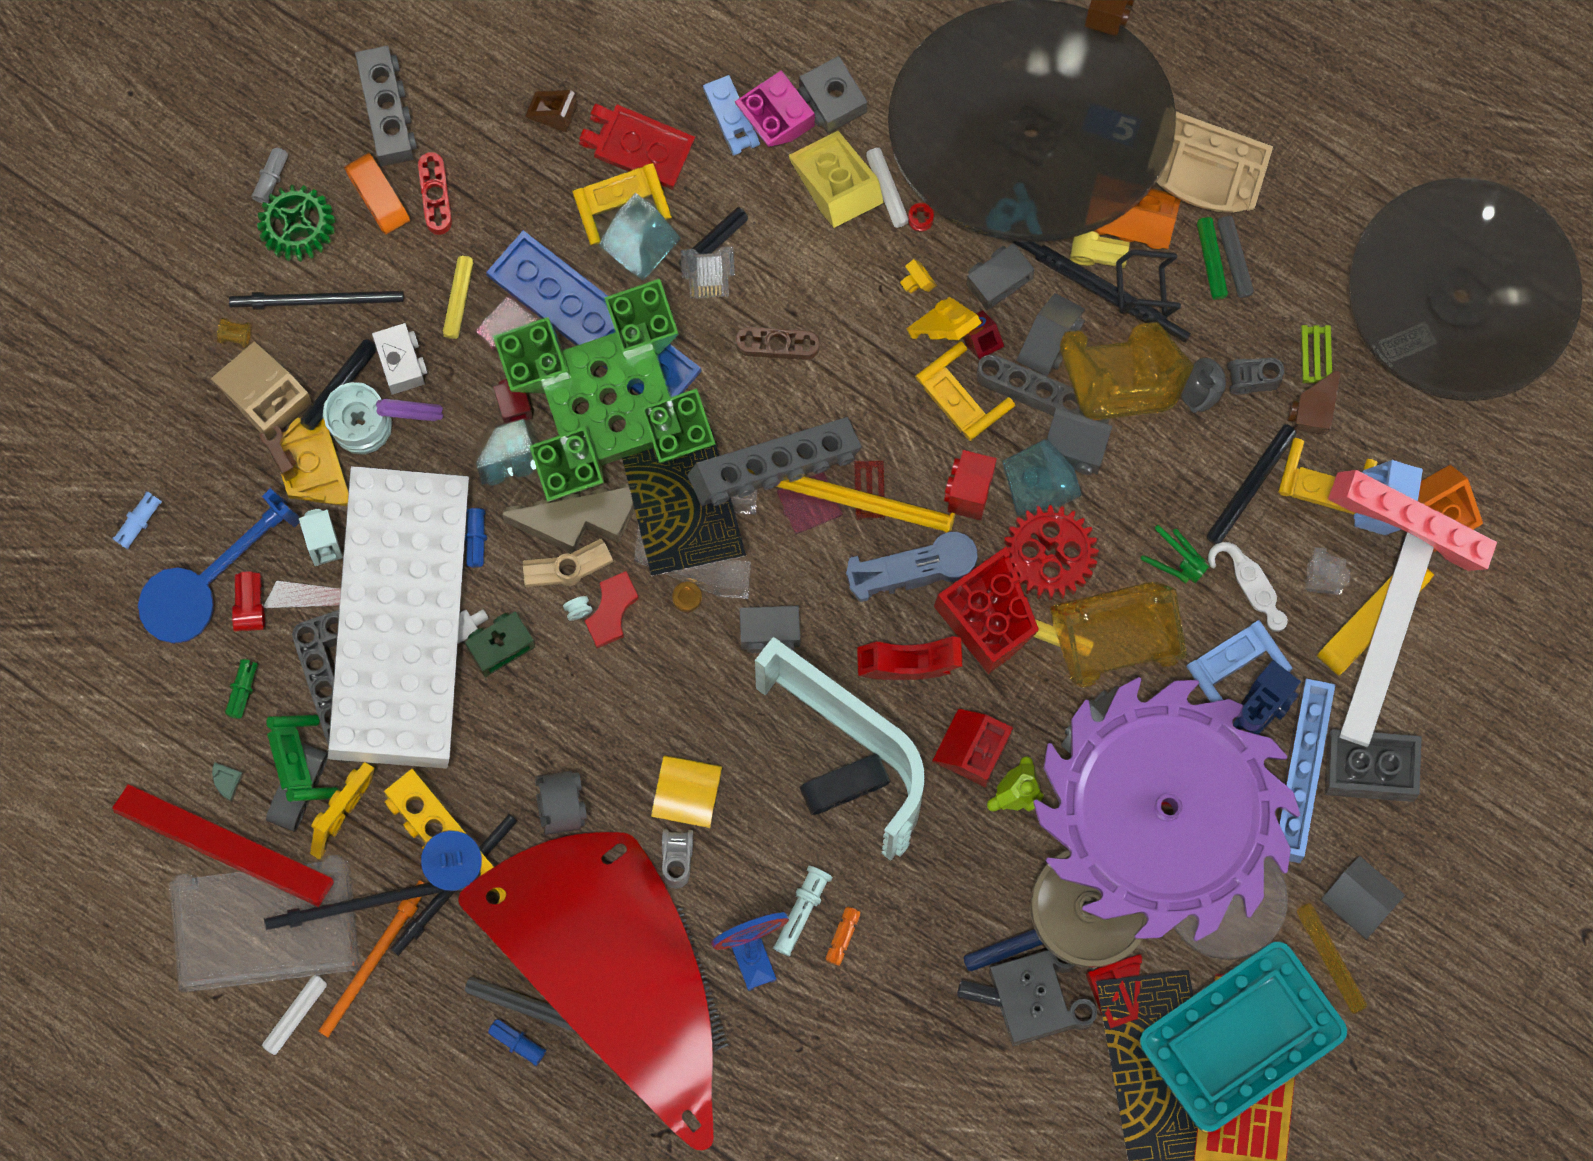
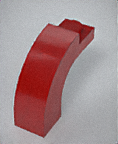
[857,636,962,680]

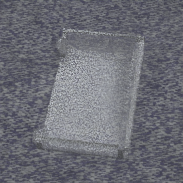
[169,855,361,993]

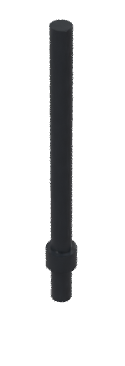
[229,291,404,310]
[389,814,517,956]
[263,883,443,930]

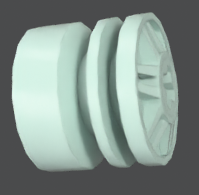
[323,382,392,454]

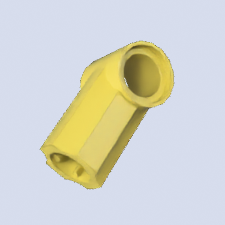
[1070,229,1130,268]

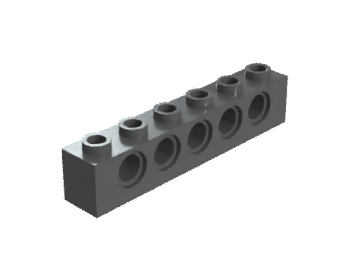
[687,417,862,506]

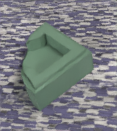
[212,762,243,802]

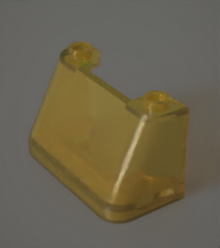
[1059,322,1194,420]
[1050,582,1187,687]

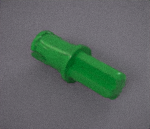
[225,659,258,719]

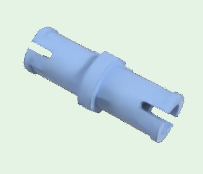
[113,491,162,550]

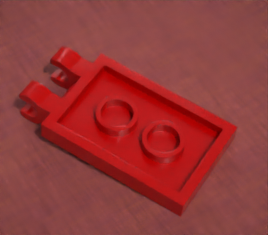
[579,104,695,190]

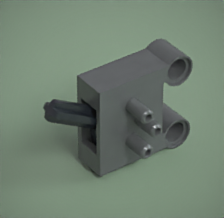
[957,950,1097,1047]

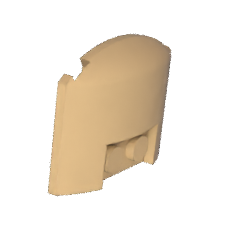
[1146,108,1273,213]

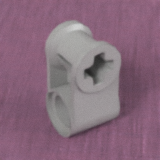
[662,829,693,889]

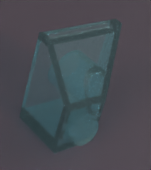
[1002,440,1082,516]

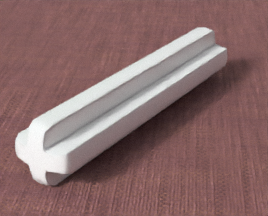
[866,148,909,228]
[262,975,327,1055]

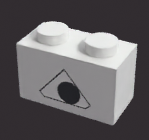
[372,323,427,395]

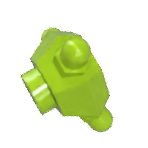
[987,756,1044,812]

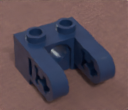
[1233,660,1301,735]

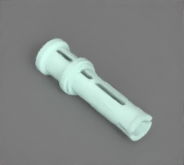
[773,866,833,956]

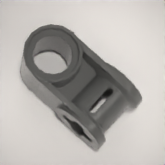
[1227,357,1284,395]

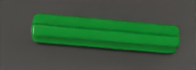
[1197,217,1228,300]

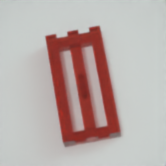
[854,461,885,520]

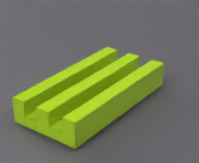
[1301,325,1332,383]

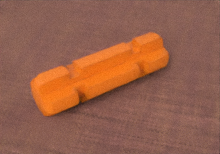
[826,907,860,965]

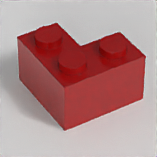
[944,450,997,521]

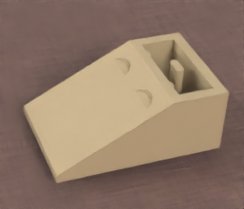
[211,341,312,440]

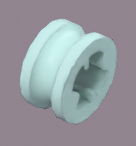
[563,596,593,621]

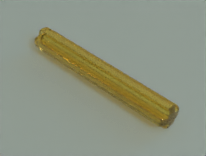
[1297,903,1367,1014]

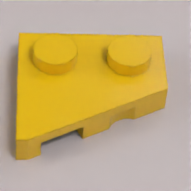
[906,297,981,340]

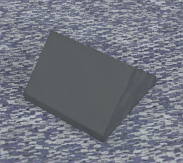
[1320,856,1405,940]

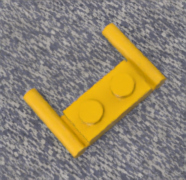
[572,163,672,246]
[915,341,1015,441]
[1278,438,1378,515]

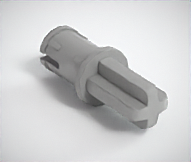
[251,148,288,204]

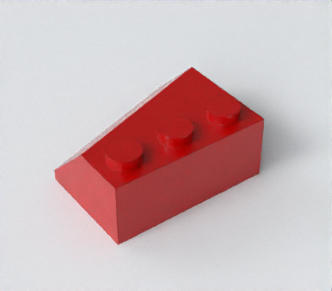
[934,546,1039,674]

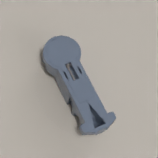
[846,532,977,602]

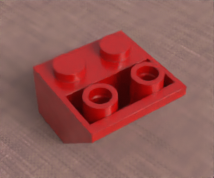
[932,709,1013,788]

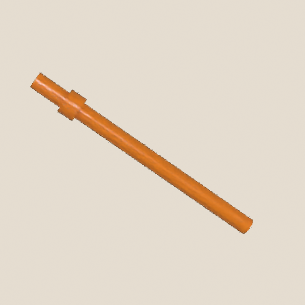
[318,880,425,1038]

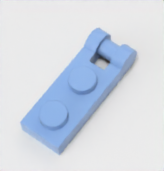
[703,75,760,156]

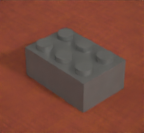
[1325,729,1422,802]

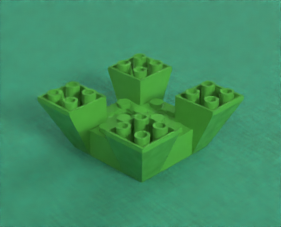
[493,279,716,502]

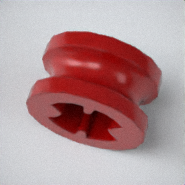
[908,203,934,232]

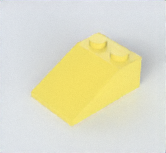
[789,131,884,228]

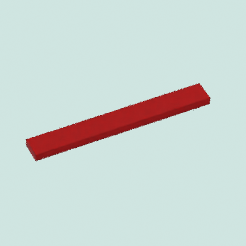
[112,784,334,907]

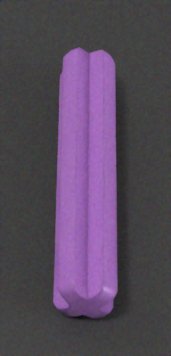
[376,399,443,421]

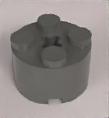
[535,770,587,835]

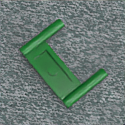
[266,714,339,802]

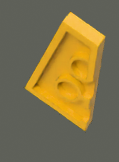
[310,762,374,860]

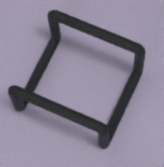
[1116,249,1181,316]

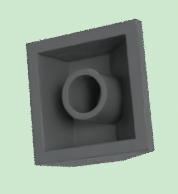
[1042,408,1112,475]

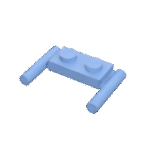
[1186,620,1293,702]

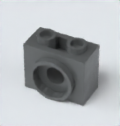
[797,56,867,134]

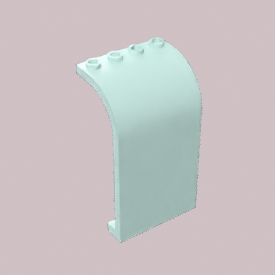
[755,637,924,861]

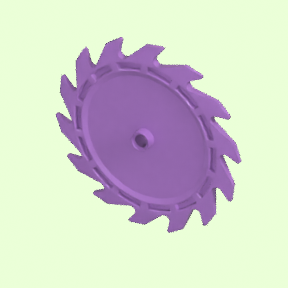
[1033,677,1300,942]

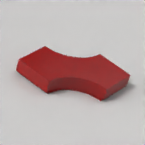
[584,571,639,649]

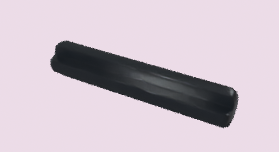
[679,207,748,273]

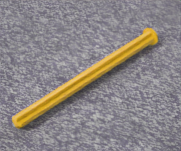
[747,468,955,533]

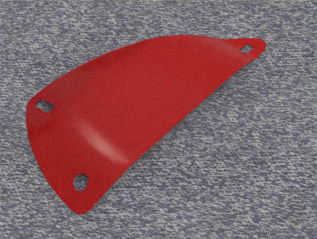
[458,832,714,1150]

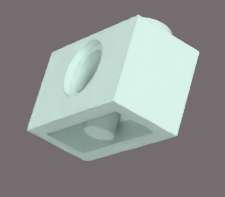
[299,509,343,566]

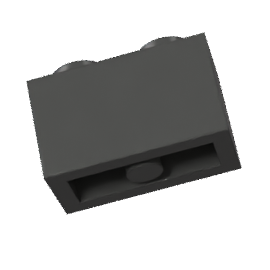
[966,243,1035,311]
[740,605,800,653]

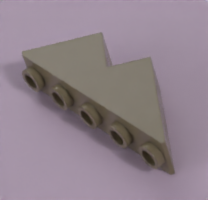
[502,483,639,553]

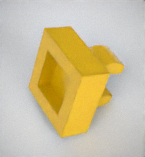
[900,259,937,293]

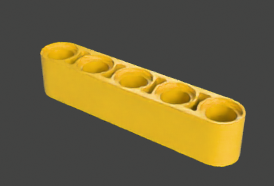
[1317,568,1435,676]

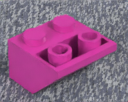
[735,70,815,147]

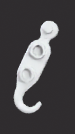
[1208,542,1288,632]

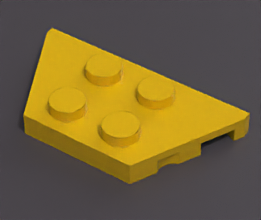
[273,404,348,506]

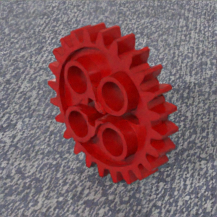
[1004,505,1099,600]

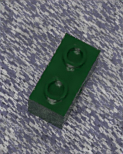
[465,611,535,678]

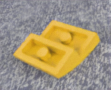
[651,755,722,828]

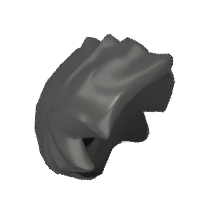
[1180,358,1226,413]

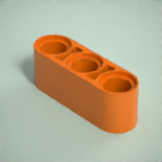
[344,153,410,235]

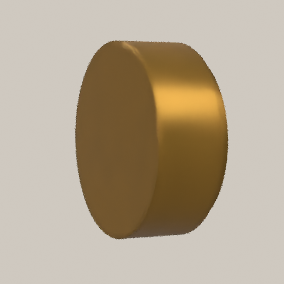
[672,582,702,613]

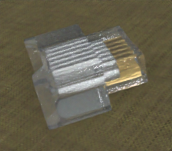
[680,247,735,298]

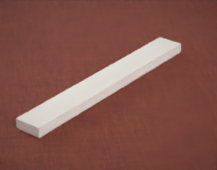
[1339,532,1434,747]

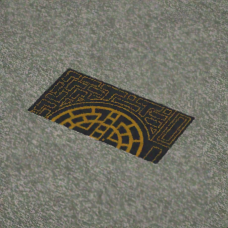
[622,429,746,576]
[1096,970,1197,1161]

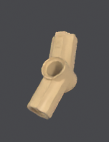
[523,538,613,587]

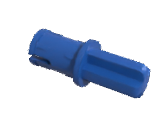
[465,508,487,568]
[488,1019,547,1066]

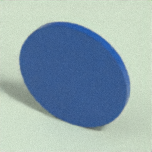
[421,831,482,891]

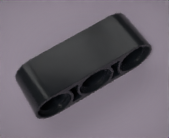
[800,754,890,815]

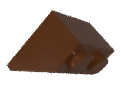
[1287,371,1341,435]

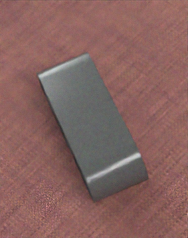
[266,743,328,832]

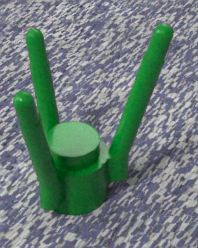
[1141,525,1210,584]

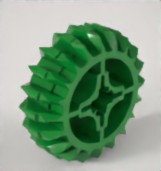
[257,184,335,262]

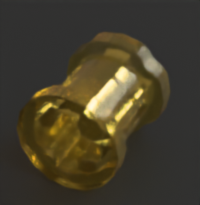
[217,317,252,348]

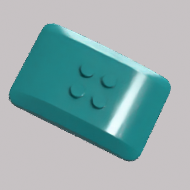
[1140,942,1347,1132]

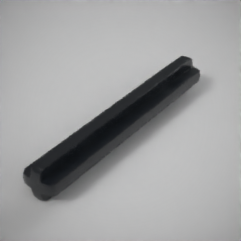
[300,339,377,431]

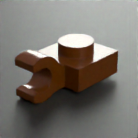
[260,426,297,481]

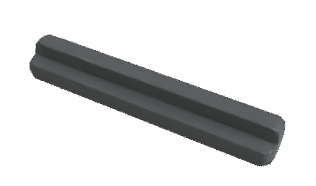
[1217,216,1254,298]

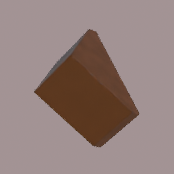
[525,90,577,132]

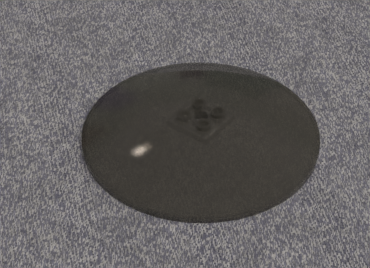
[888,0,1176,242]

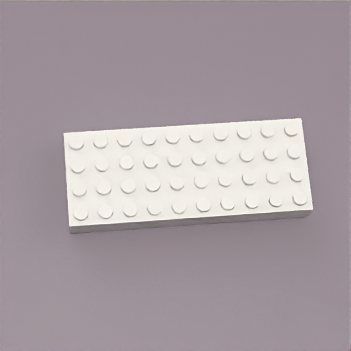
[327,466,469,769]

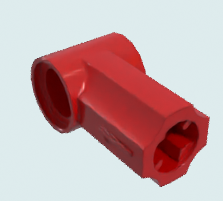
[232,572,265,631]

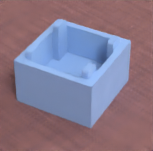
[1354,460,1423,535]

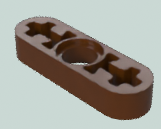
[736,327,820,360]

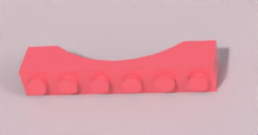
[1328,470,1497,571]

